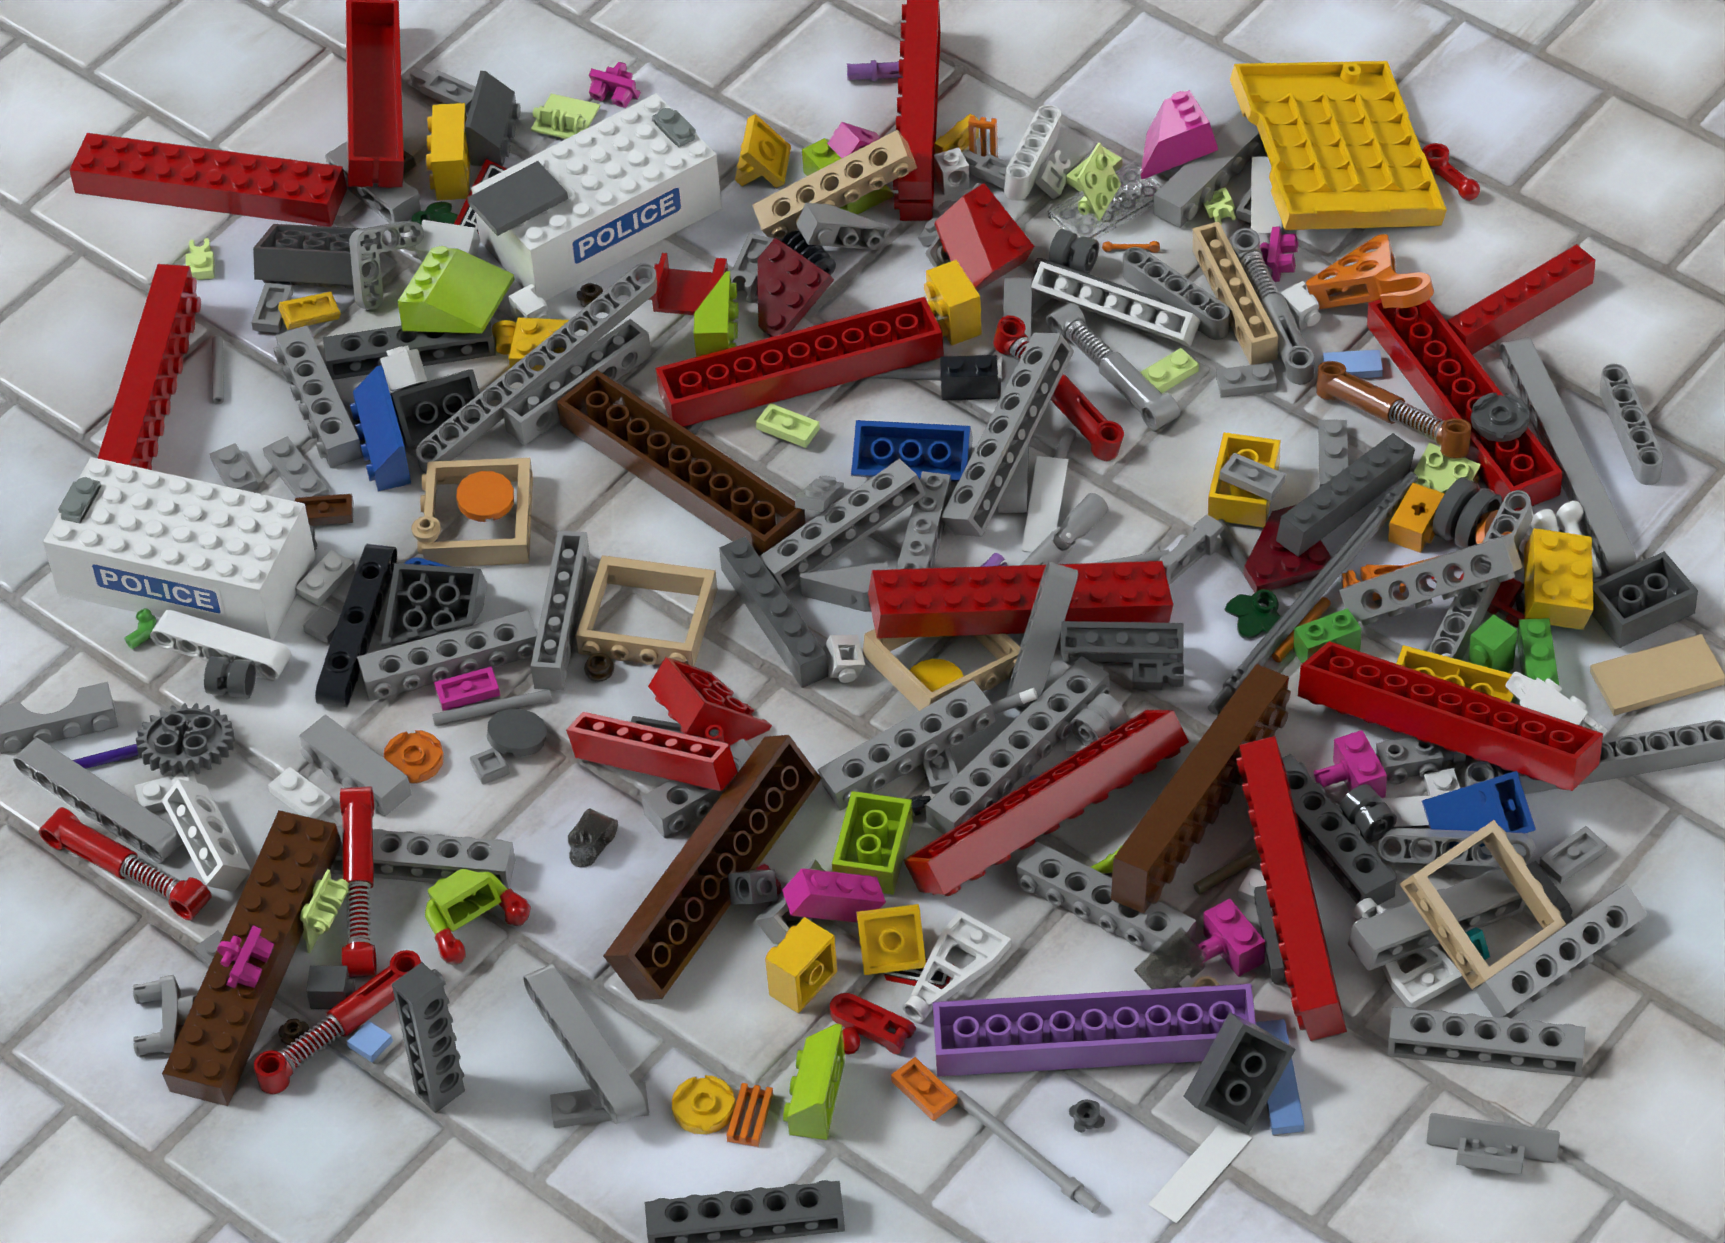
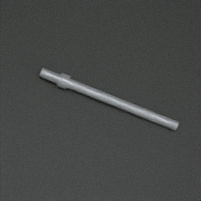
[956,1090,1101,1213]

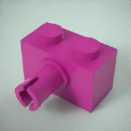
[1314,730,1387,798]
[1189,898,1265,977]

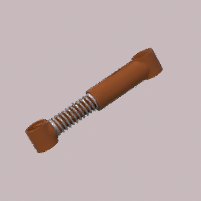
[1316,361,1471,458]

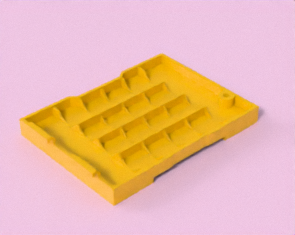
[1230,61,1447,230]

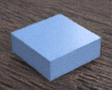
[347,1020,393,1063]

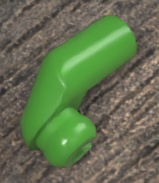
[124,608,156,649]

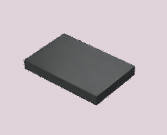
[467,161,568,236]

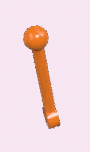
[1102,241,1160,253]

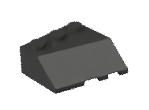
[381,563,487,647]

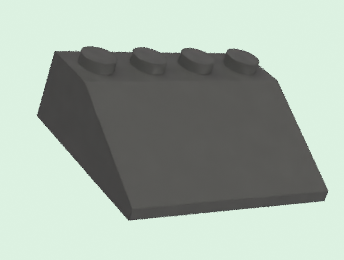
[253,224,373,289]

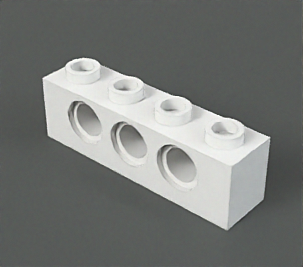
[162,779,251,892]

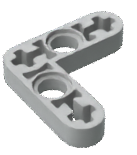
[349,221,424,310]

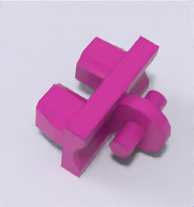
[589,62,641,108]
[1260,226,1299,282]
[217,926,274,989]

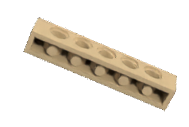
[752,130,917,240]
[1192,221,1278,365]

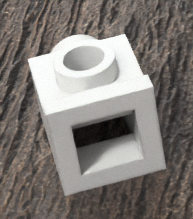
[1280,281,1321,331]
[509,284,550,321]
[823,635,865,683]

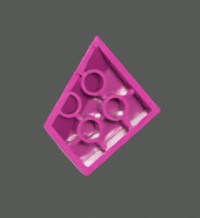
[1140,90,1218,180]

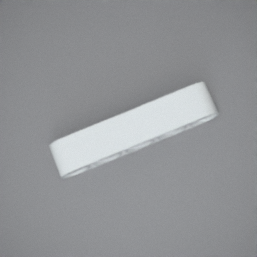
[1004,105,1061,201]
[150,610,292,681]

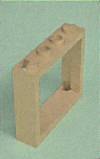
[417,457,533,567]
[576,555,718,666]
[863,629,1020,711]
[1400,820,1567,989]

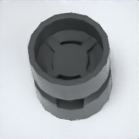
[1049,229,1099,274]
[204,656,256,699]
[1340,784,1397,843]

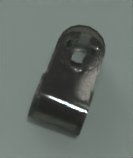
[568,808,618,868]

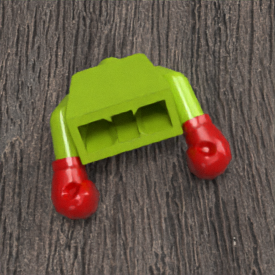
[425,869,531,965]

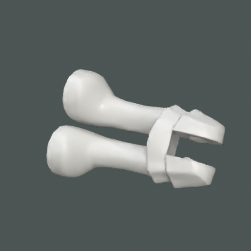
[1530,501,1601,579]

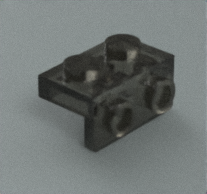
[1134,927,1207,989]

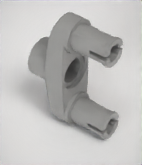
[133,975,196,1057]

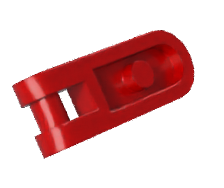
[830,993,916,1054]

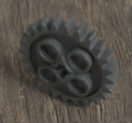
[136,703,235,777]

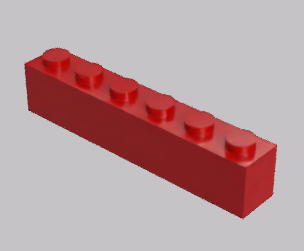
[1447,244,1596,355]
[566,712,738,791]

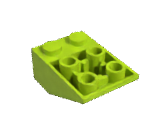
[693,271,739,357]

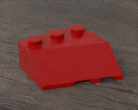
[934,183,1035,291]
[648,657,772,746]

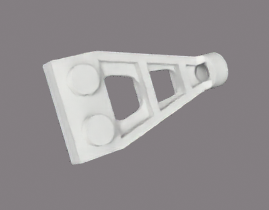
[1352,898,1463,1008]
[903,911,1011,1023]

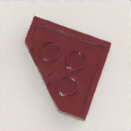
[757,238,834,337]
[1243,505,1332,593]

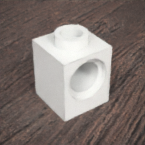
[934,147,970,196]

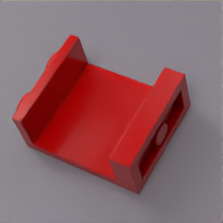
[648,253,728,315]

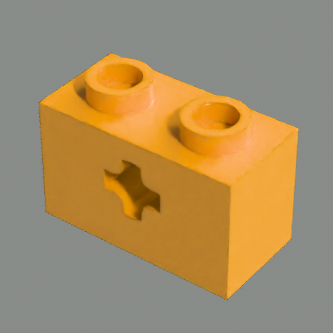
[1388,483,1445,553]

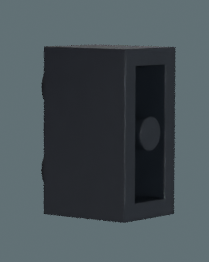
[940,355,998,401]

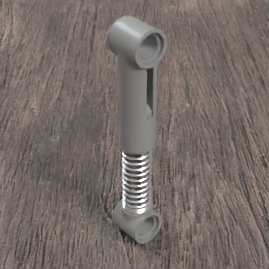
[1232,228,1314,385]
[1046,302,1180,431]

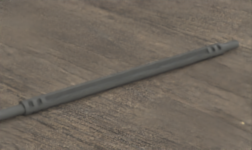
[1208,472,1418,715]

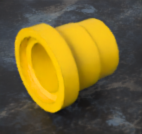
[492,320,516,355]

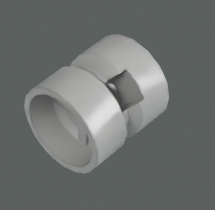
[1070,693,1127,747]

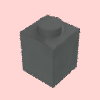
[306,966,355,1009]

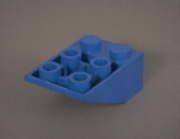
[1421,771,1536,849]

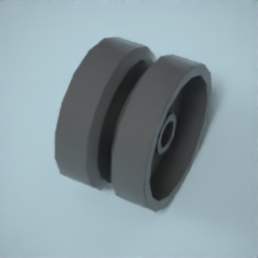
[1432,477,1503,549]

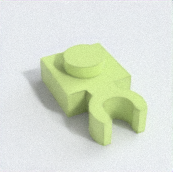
[1203,187,1236,225]
[186,238,215,280]

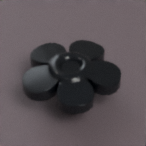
[910,795,931,816]

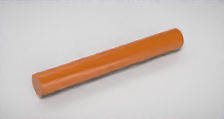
[1272,597,1331,663]

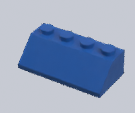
[350,365,411,492]
[851,420,973,482]

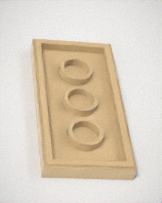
[1590,634,1725,716]

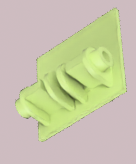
[531,93,600,139]
[1077,143,1121,221]
[1413,442,1481,493]
[300,869,349,953]

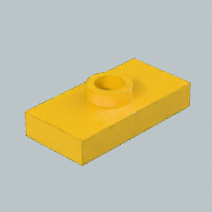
[278,291,341,330]

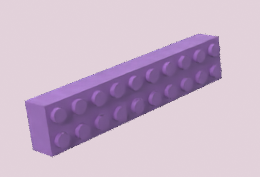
[933,984,1256,1077]

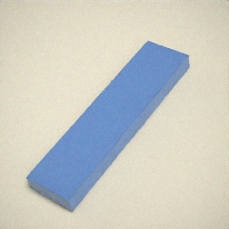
[1256,1019,1304,1135]

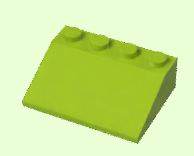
[397,246,515,334]

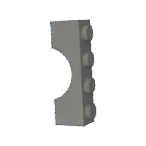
[0,682,118,754]

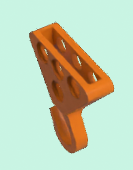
[1306,234,1434,310]

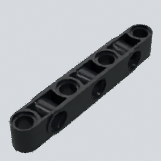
[315,544,398,708]

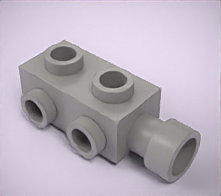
[1376,736,1466,784]

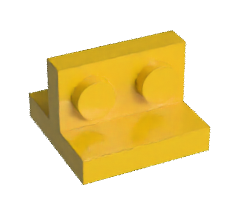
[735,114,791,188]
[856,904,926,975]

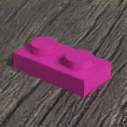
[434,666,500,711]

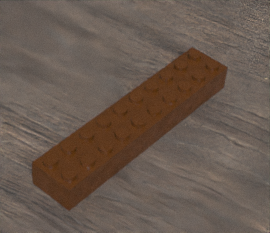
[557,370,806,556]
[1111,664,1291,914]
[603,735,822,1000]
[162,810,342,1106]

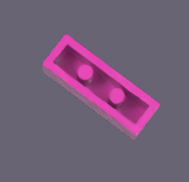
[782,868,886,923]

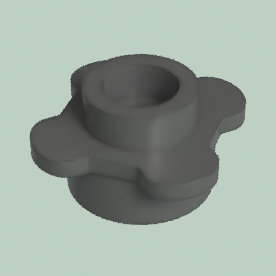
[1069,1099,1105,1133]

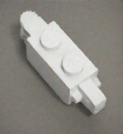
[1505,671,1608,736]

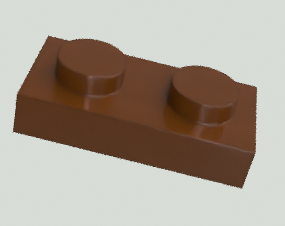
[295,494,354,526]

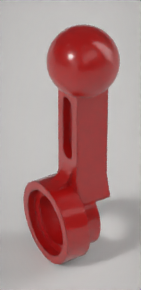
[1422,143,1480,201]

